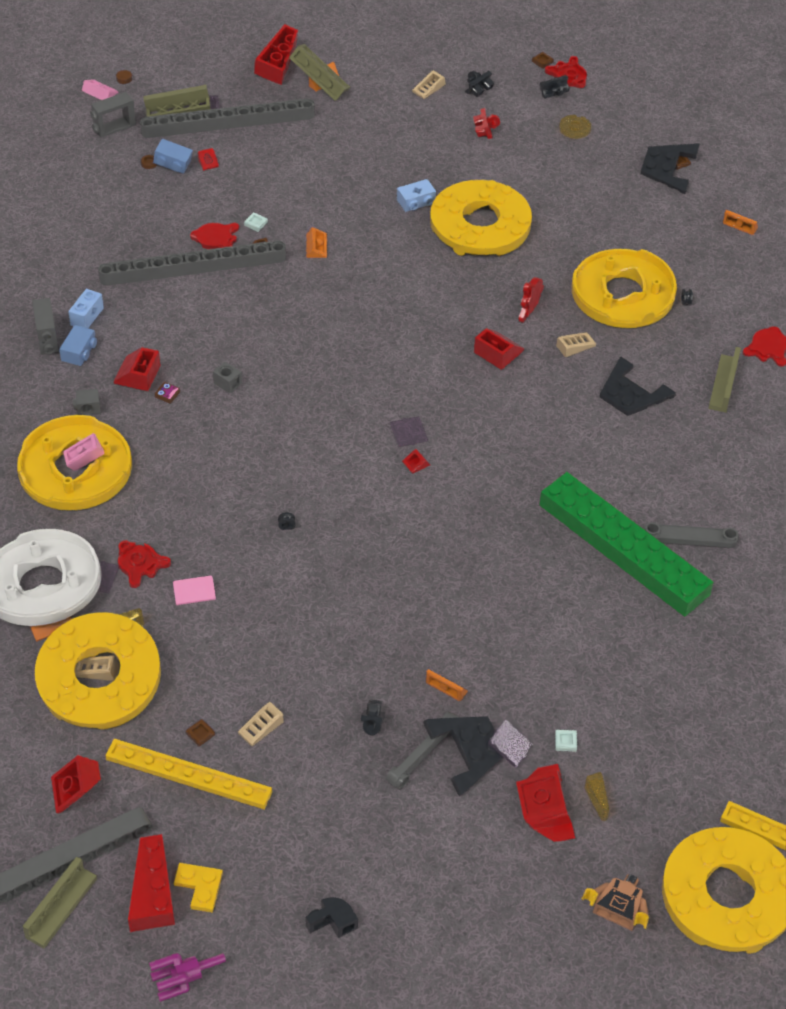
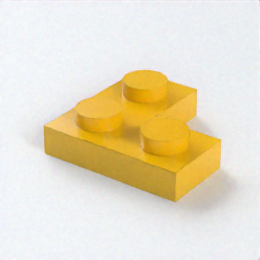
[174,863,223,913]

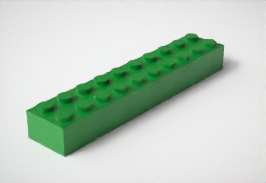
[539,472,713,617]

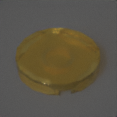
[559,115,591,139]

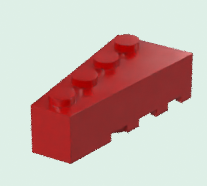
[254,24,298,85]
[128,834,175,932]

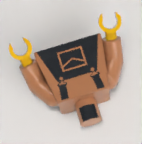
[581,874,649,931]

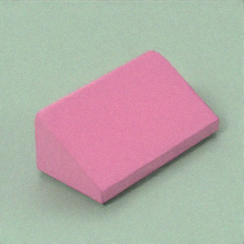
[82,80,118,100]
[63,433,104,471]
[173,576,216,605]

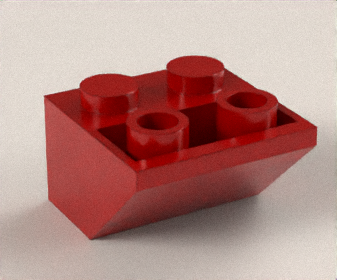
[474,328,524,370]
[114,347,161,391]

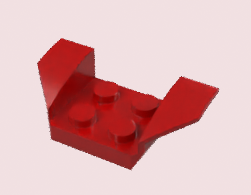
[516,764,575,842]

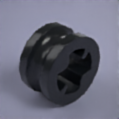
[681,289,693,305]
[278,512,296,530]

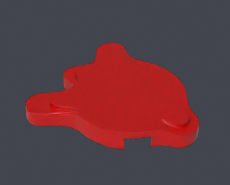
[545,56,587,88]
[190,223,239,249]
[518,277,544,323]
[743,326,786,367]
[117,540,171,588]

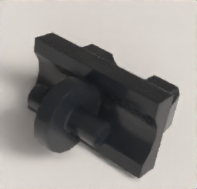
[465,71,495,97]
[540,75,569,99]
[361,699,385,735]

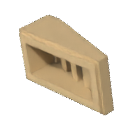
[412,70,446,99]
[556,332,596,357]
[75,656,119,681]
[238,702,283,746]

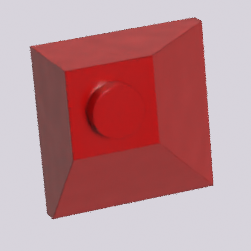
[51,755,101,814]

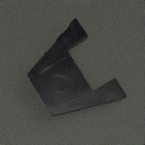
[641,143,700,194]
[600,357,676,416]
[423,716,507,796]

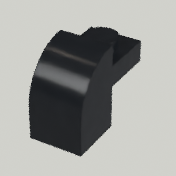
[306,897,358,938]

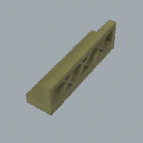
[289,44,350,101]
[143,85,211,117]
[708,347,741,413]
[22,857,97,949]

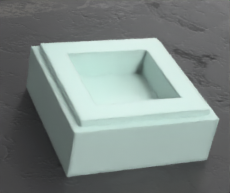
[244,212,268,232]
[555,730,577,752]

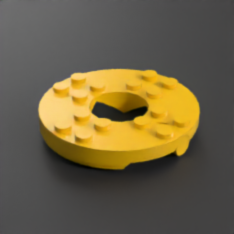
[430,180,532,256]
[571,249,677,328]
[17,415,132,510]
[35,612,161,730]
[662,827,786,954]

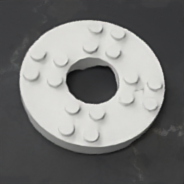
[0,529,101,626]

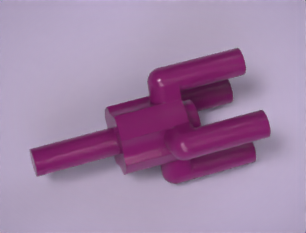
[149,953,226,1002]

